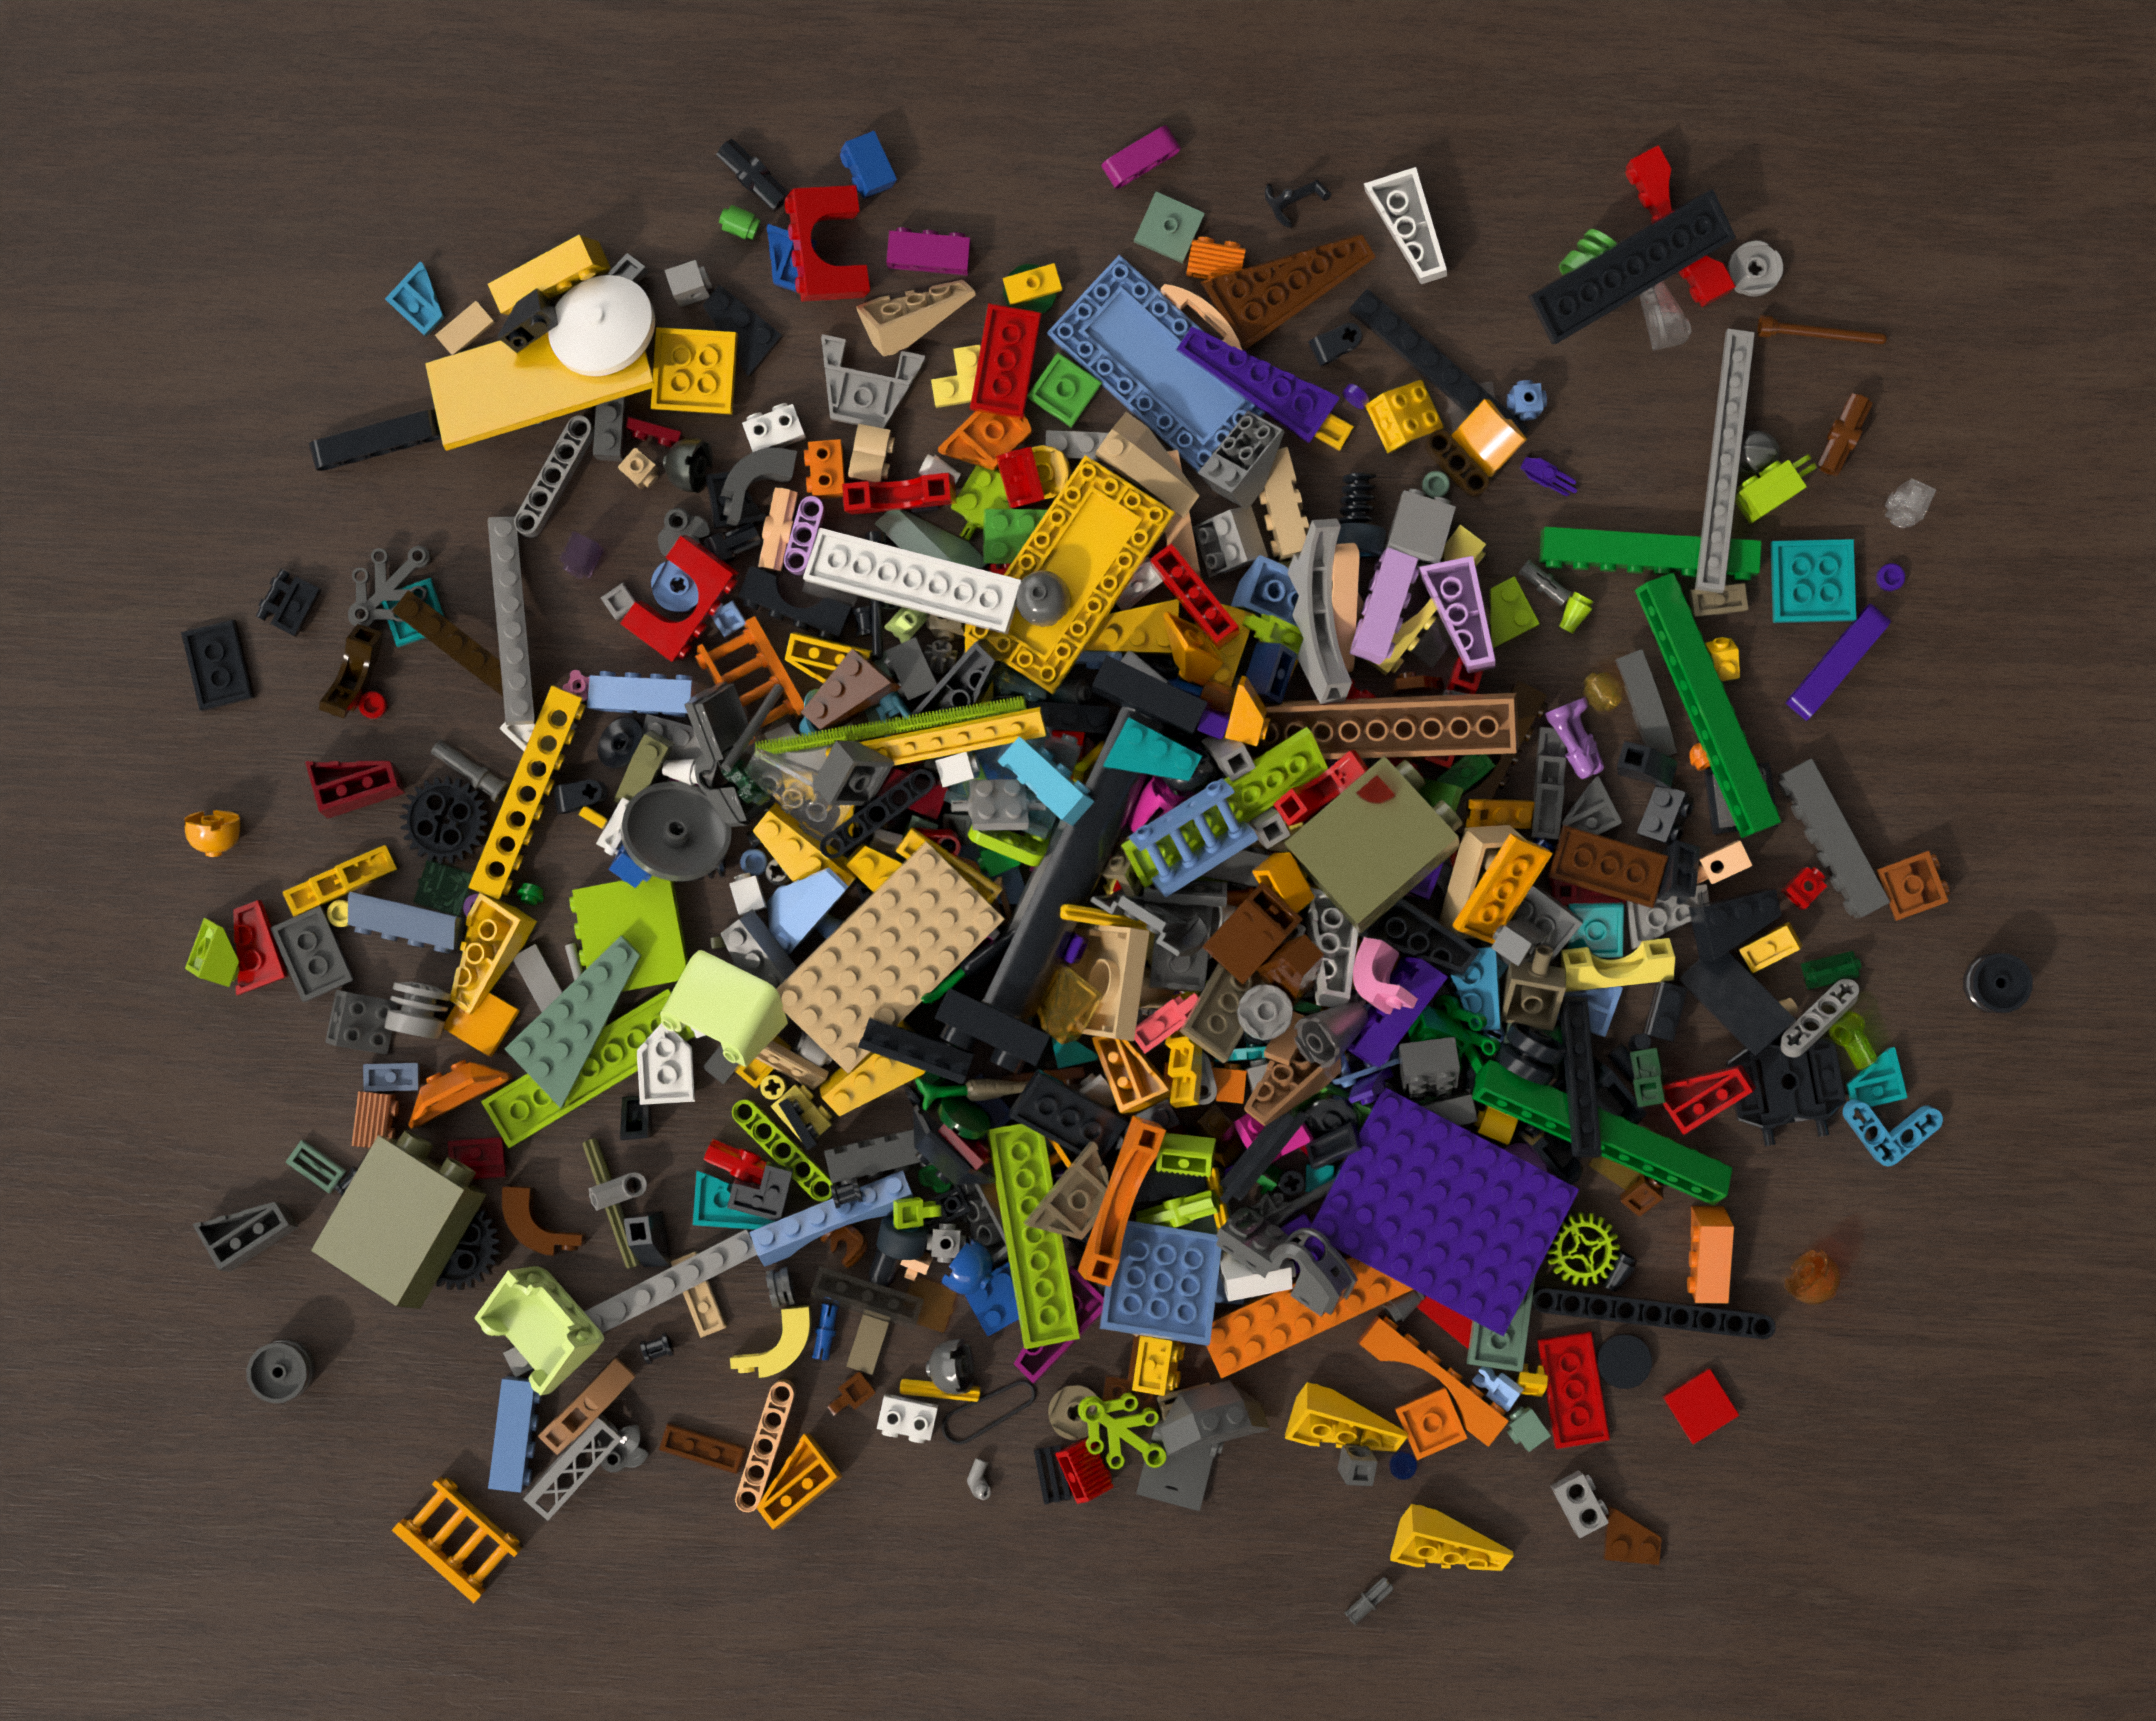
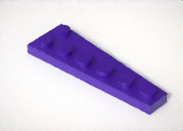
[1176,327,1339,443]

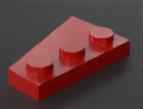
[233,900,289,995]

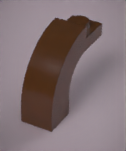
[502,1185,586,1256]

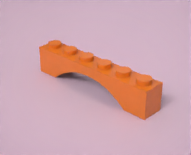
[1078,1115,1166,1287]
[1357,1316,1509,1447]

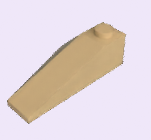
[856,280,975,356]

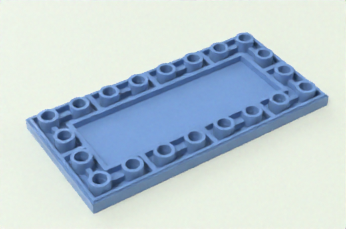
[1047,255,1265,473]

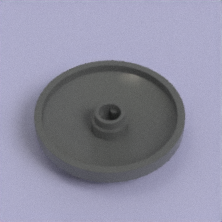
[621,781,732,881]

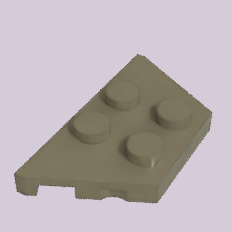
[1023,1141,1109,1240]

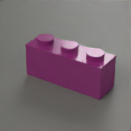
[886,227,971,276]

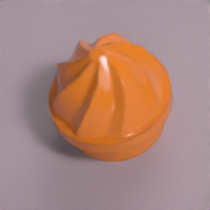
[1690,743,1710,771]

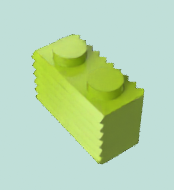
[1156,1133,1216,1178]

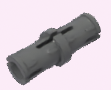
[1518,560,1572,606]

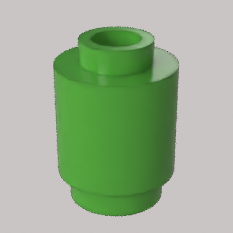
[719,205,761,240]

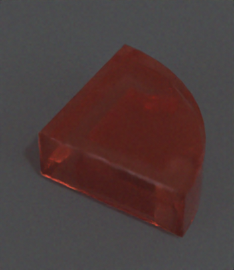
[1356,775,1396,804]

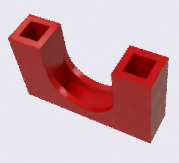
[785,185,870,302]
[620,535,739,662]

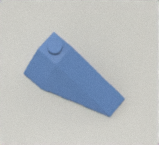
[1231,555,1299,627]

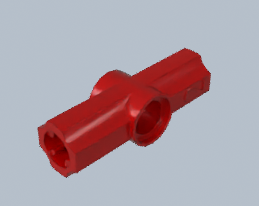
[703,1138,767,1185]

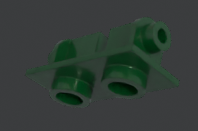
[1800,951,1861,990]

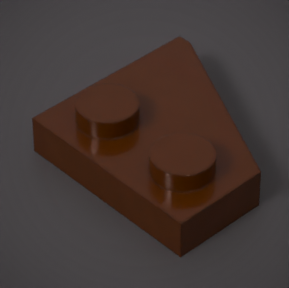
[1391,672,1444,695]
[1603,1506,1662,1565]

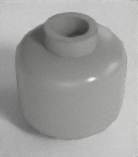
[792,1032,832,1067]

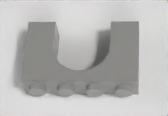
[1201,729,1290,849]

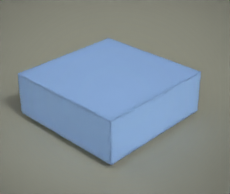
[710,600,746,638]

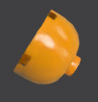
[184,810,240,857]

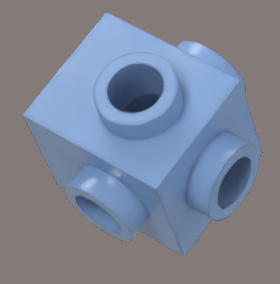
[1507,380,1547,421]

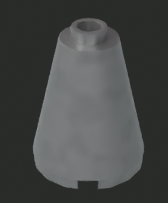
[1294,1001,1368,1068]

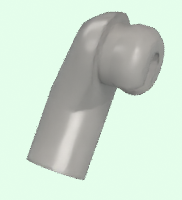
[967,1458,991,1500]

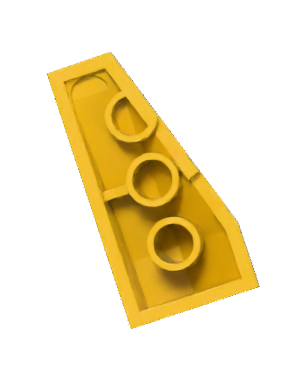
[450,893,537,1014]
[1285,1382,1408,1452]
[1390,1504,1514,1571]

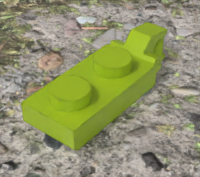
[1242,614,1304,658]

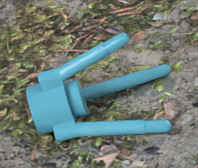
[876,691,919,737]

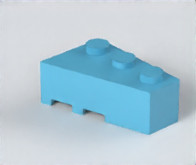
[997,736,1094,826]

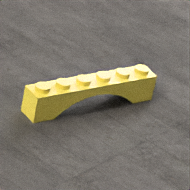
[1364,525,1486,676]

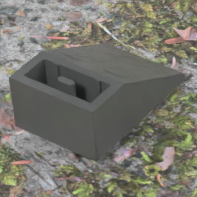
[1198,411,1284,510]
[1399,1037,1460,1102]

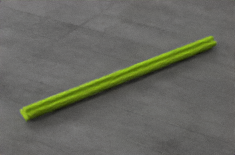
[755,695,1027,757]

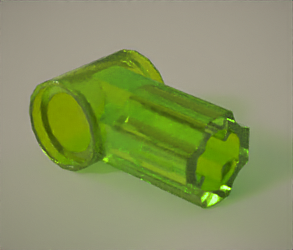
[1829,1012,1878,1070]

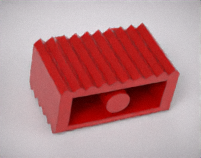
[1055,1438,1114,1504]

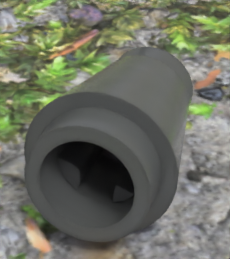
[1383,1289,1425,1323]

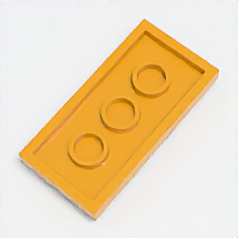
[1452,833,1553,944]

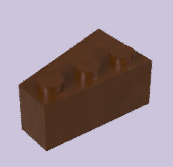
[1257,934,1324,1007]

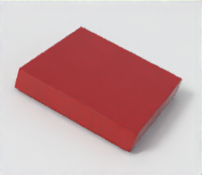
[1663,1368,1739,1444]

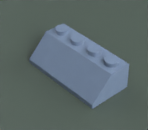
[348,892,466,954]

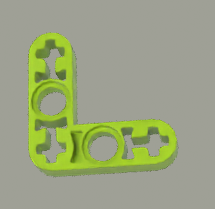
[968,817,1053,867]

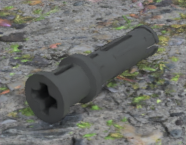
[431,739,509,802]

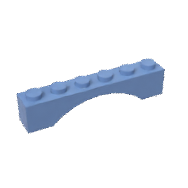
[749,1170,914,1267]

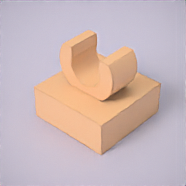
[901,1251,933,1281]

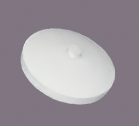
[548,275,655,376]

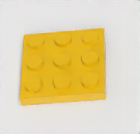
[651,327,738,415]

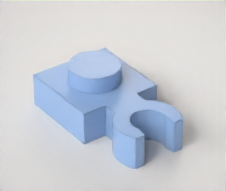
[1472,1366,1524,1412]

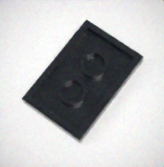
[181,619,255,711]

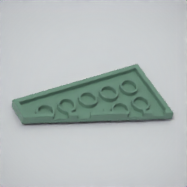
[505,935,642,1108]

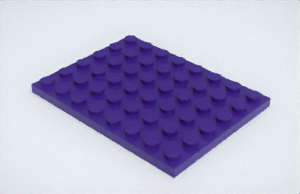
[1308,1087,1579,1337]

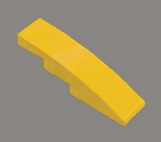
[282,845,397,917]
[1165,992,1202,1108]

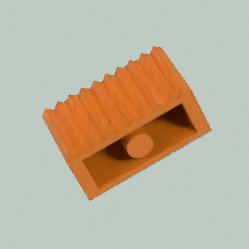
[1186,237,1245,280]

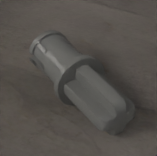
[1344,1578,1394,1626]

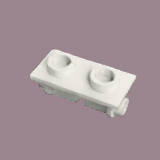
[596,797,630,856]

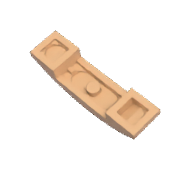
[1160,284,1242,350]

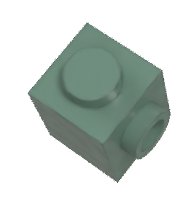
[1507,1406,1551,1452]

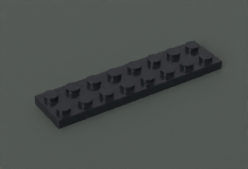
[1528,189,1736,344]

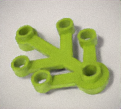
[1078,1392,1166,1469]

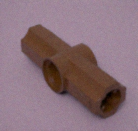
[1816,393,1873,476]

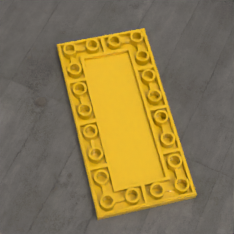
[425,332,655,451]
[963,455,1176,695]

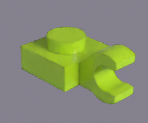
[893,1197,941,1229]

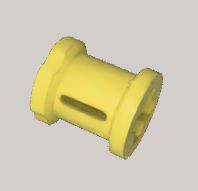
[760,1075,787,1099]

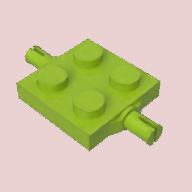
[951,465,1015,541]

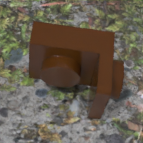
[1620,1173,1664,1217]

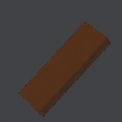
[659,1423,746,1474]

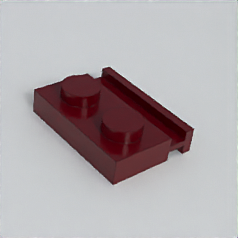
[938,1124,992,1170]
[448,1137,507,1179]

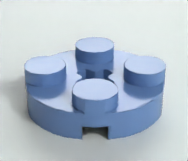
[651,561,698,613]

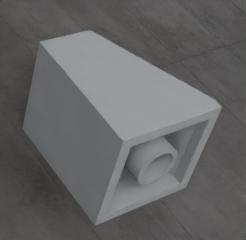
[1384,489,1456,567]

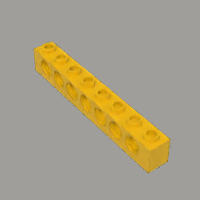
[468,686,586,900]

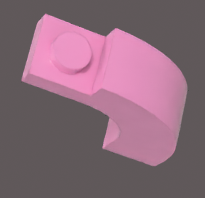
[1353,937,1418,1015]

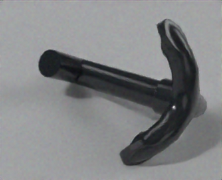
[1264,179,1332,229]

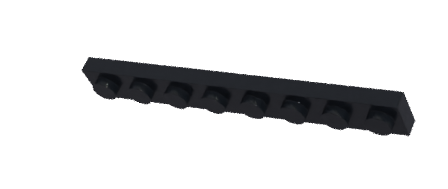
[1348,289,1529,435]

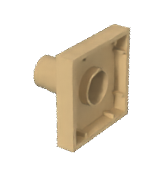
[1059,923,1174,1041]

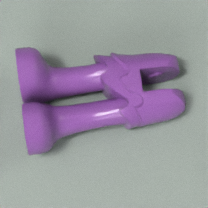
[1545,697,1604,779]

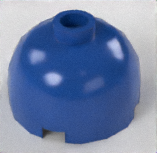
[942,1239,994,1295]

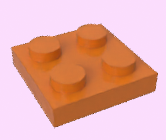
[1395,1387,1468,1460]

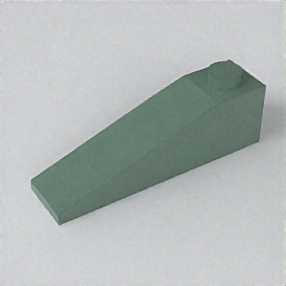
[875,509,988,570]

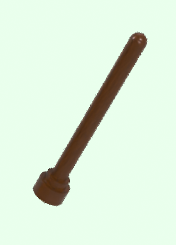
[1757,315,1887,344]

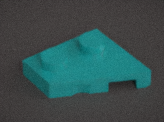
[1214,1043,1268,1062]
[1846,1047,1908,1111]

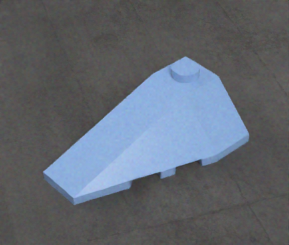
[767,868,848,955]

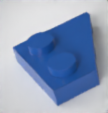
[767,224,818,292]

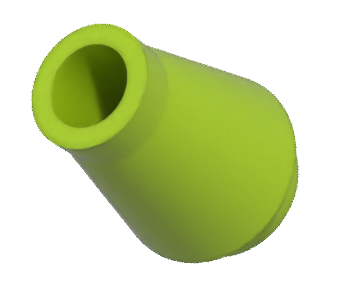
[1559,592,1594,634]

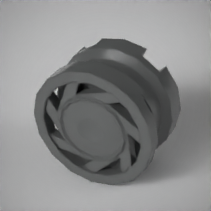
[766,1266,796,1308]

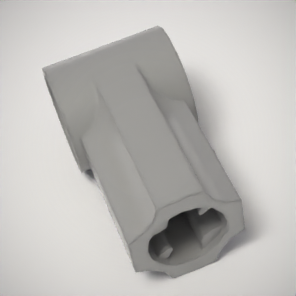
[589,1172,647,1211]

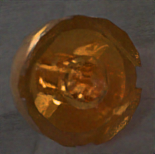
[1785,1249,1841,1305]

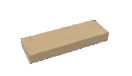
[756,1041,829,1090]
[671,1251,727,1338]

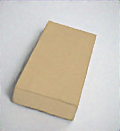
[435,301,495,355]

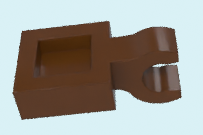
[827,1371,876,1415]

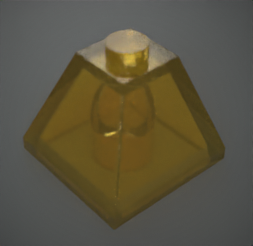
[1037,963,1104,1045]

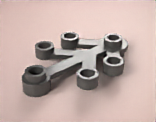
[348,546,431,627]

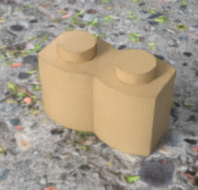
[848,424,895,482]

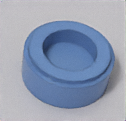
[740,849,768,876]

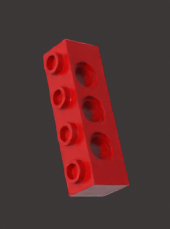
[1150,543,1240,650]

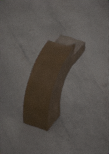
[319,624,383,719]

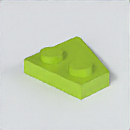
[1489,576,1539,648]

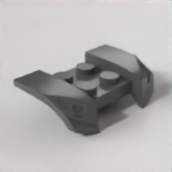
[1090,886,1210,957]

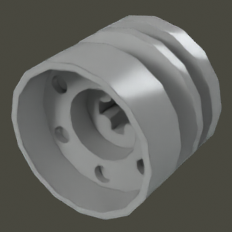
[384,981,451,1039]

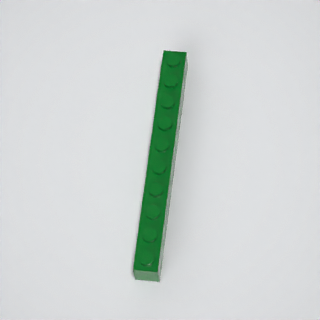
[1635,573,1781,839]
[1472,1060,1732,1206]

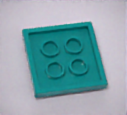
[1770,539,1856,623]

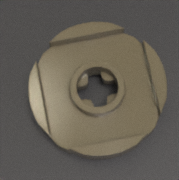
[1048,1384,1101,1440]

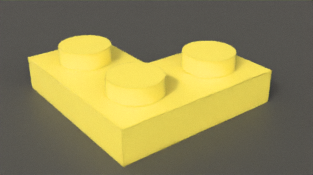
[931,345,980,408]

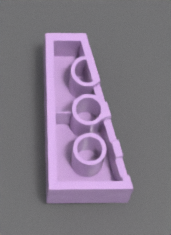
[1349,547,1419,665]
[1419,556,1495,673]

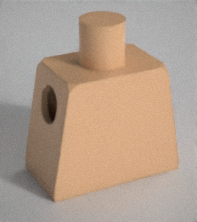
[1697,840,1752,884]

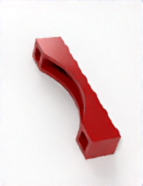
[1626,145,1736,307]

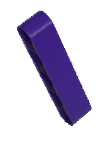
[1785,603,1891,721]

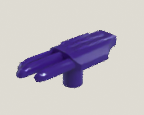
[1520,457,1577,496]

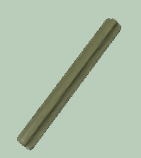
[583,1138,640,1269]

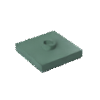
[1134,192,1205,264]

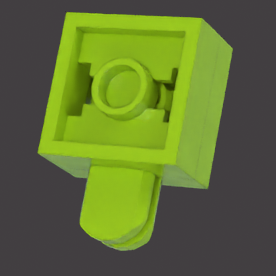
[1735,454,1818,524]

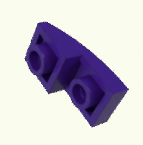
[1349,1067,1393,1105]

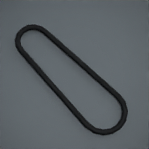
[941,1380,1036,1445]

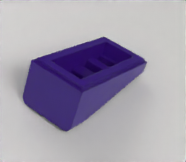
[1197,706,1230,739]
[1063,933,1089,964]

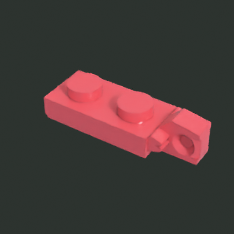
[1134,993,1199,1053]

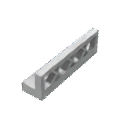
[523,1414,623,1521]

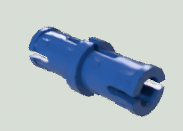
[812,1303,839,1360]

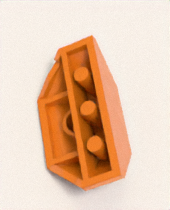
[409,1060,513,1129]

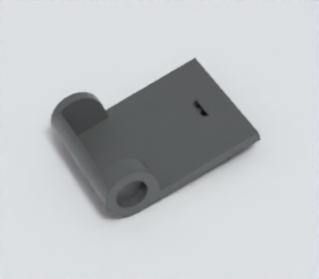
[1136,1414,1224,1511]

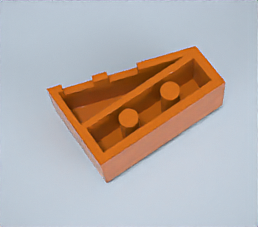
[1687,1206,1734,1303]

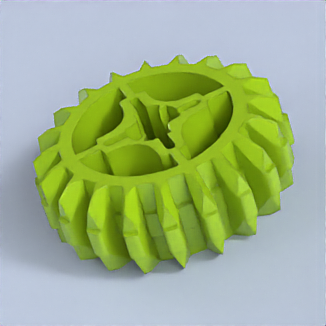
[1547,1212,1620,1286]

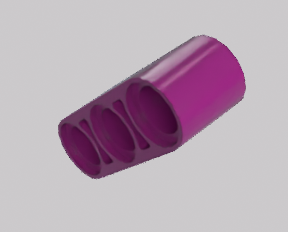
[1101,125,1181,189]

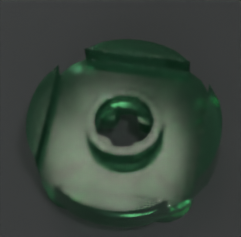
[722,758,771,806]

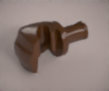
[814,1203,868,1269]

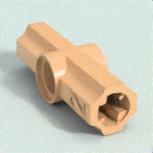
[758,488,798,572]

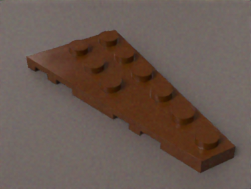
[1201,234,1376,350]

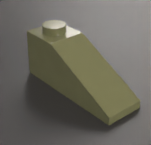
[614,730,675,804]

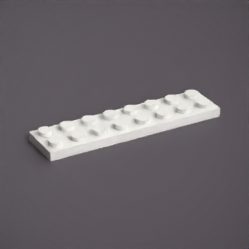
[803,528,1022,634]

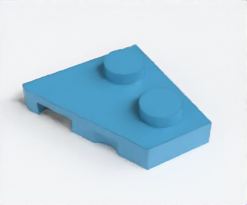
[385,261,445,337]

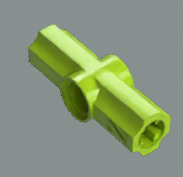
[1136,1189,1220,1228]

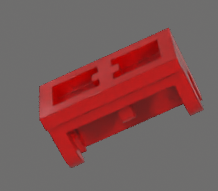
[996,446,1045,509]

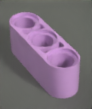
[784,496,825,576]

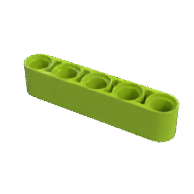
[732,1099,835,1202]

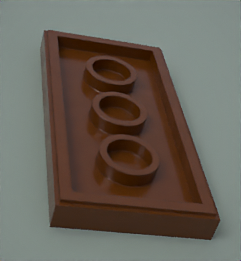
[1547,825,1668,909]

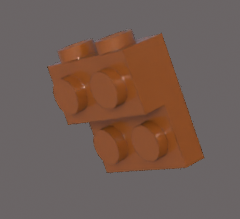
[1876,851,1950,921]

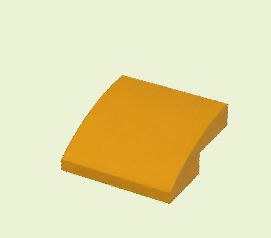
[1451,399,1527,477]
[444,992,520,1057]

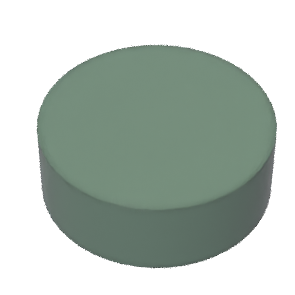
[1422,471,1450,499]

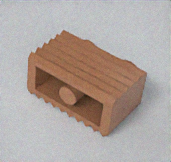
[352,1091,399,1148]

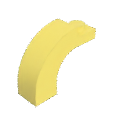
[730,1305,812,1378]

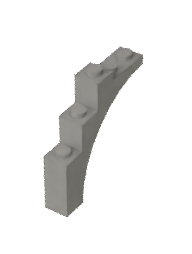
[1287,519,1352,704]

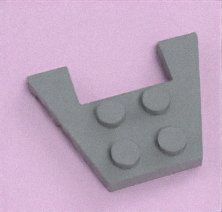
[821,334,925,429]

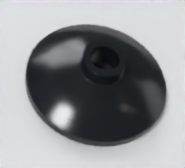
[597,717,644,769]

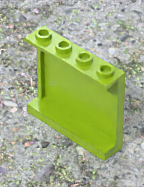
[569,875,688,992]

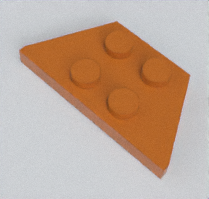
[938,411,1032,470]

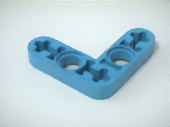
[1843,1099,1943,1167]

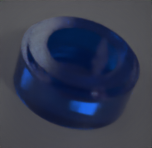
[1389,1451,1417,1480]

